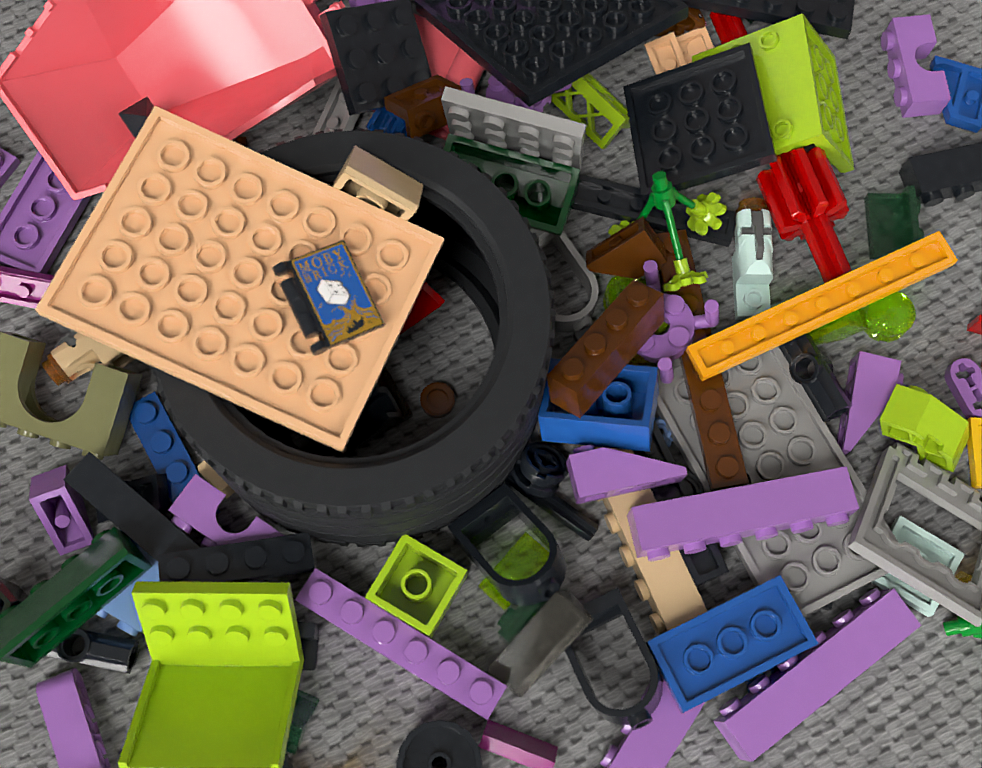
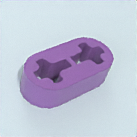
[944,358,982,419]

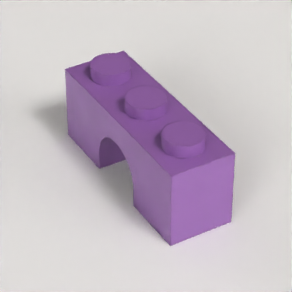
[881,14,951,118]
[168,474,284,547]

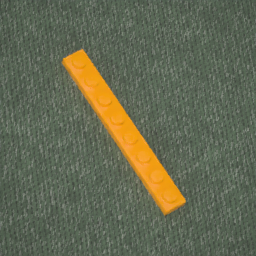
[686,231,958,381]

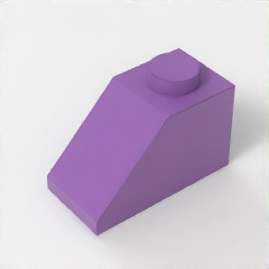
[29,464,94,556]

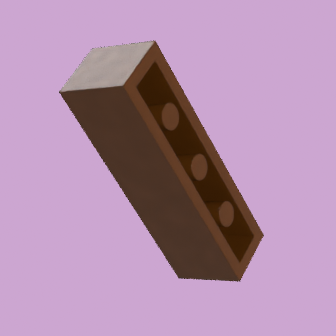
[547,279,664,418]

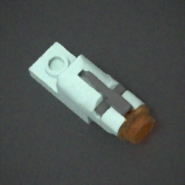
[732,197,773,320]

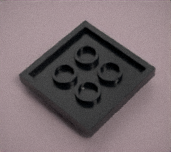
[320,0,432,116]

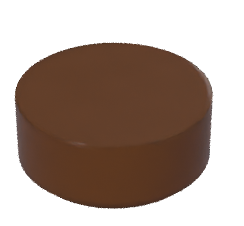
[420,382,455,418]

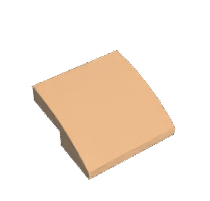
[644,27,714,75]

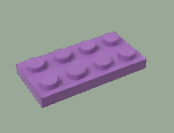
[0,151,92,274]

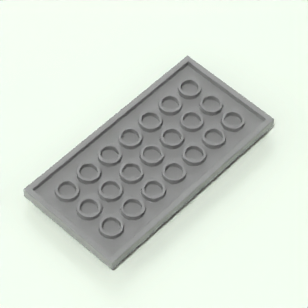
[656,347,898,616]

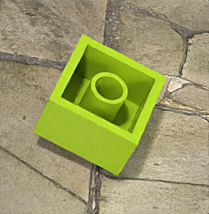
[365,534,468,639]

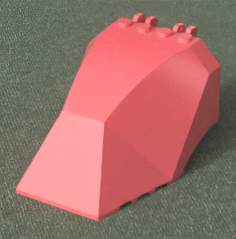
[0,0,345,201]

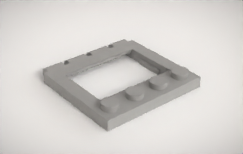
[847,442,982,627]

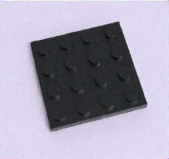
[623,42,777,202]

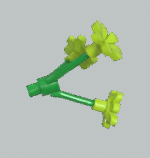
[608,171,727,292]

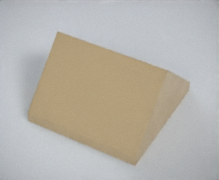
[332,145,423,221]

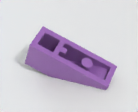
[836,351,904,455]
[566,445,687,505]

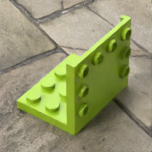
[692,13,854,173]
[118,581,304,768]

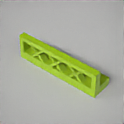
[551,73,630,149]

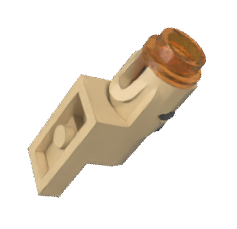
[41,331,136,386]

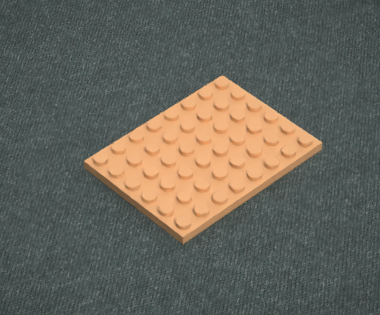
[35,106,444,452]

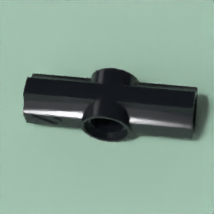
[779,333,853,422]
[46,628,139,674]

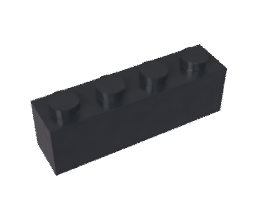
[899,142,982,207]

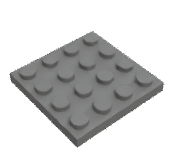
[441,86,586,171]

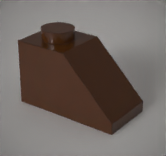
[586,216,667,279]

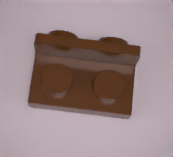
[384,74,462,138]

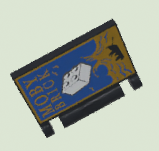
[272,240,385,355]

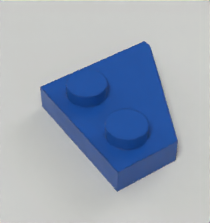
[930,55,982,133]

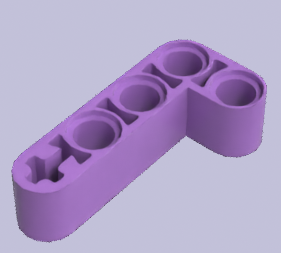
[36,668,111,768]

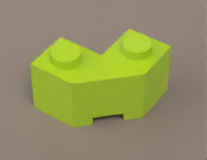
[880,384,970,473]

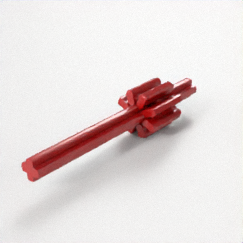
[710,12,852,283]

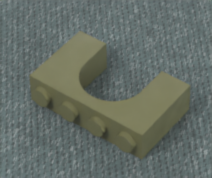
[0,331,143,460]

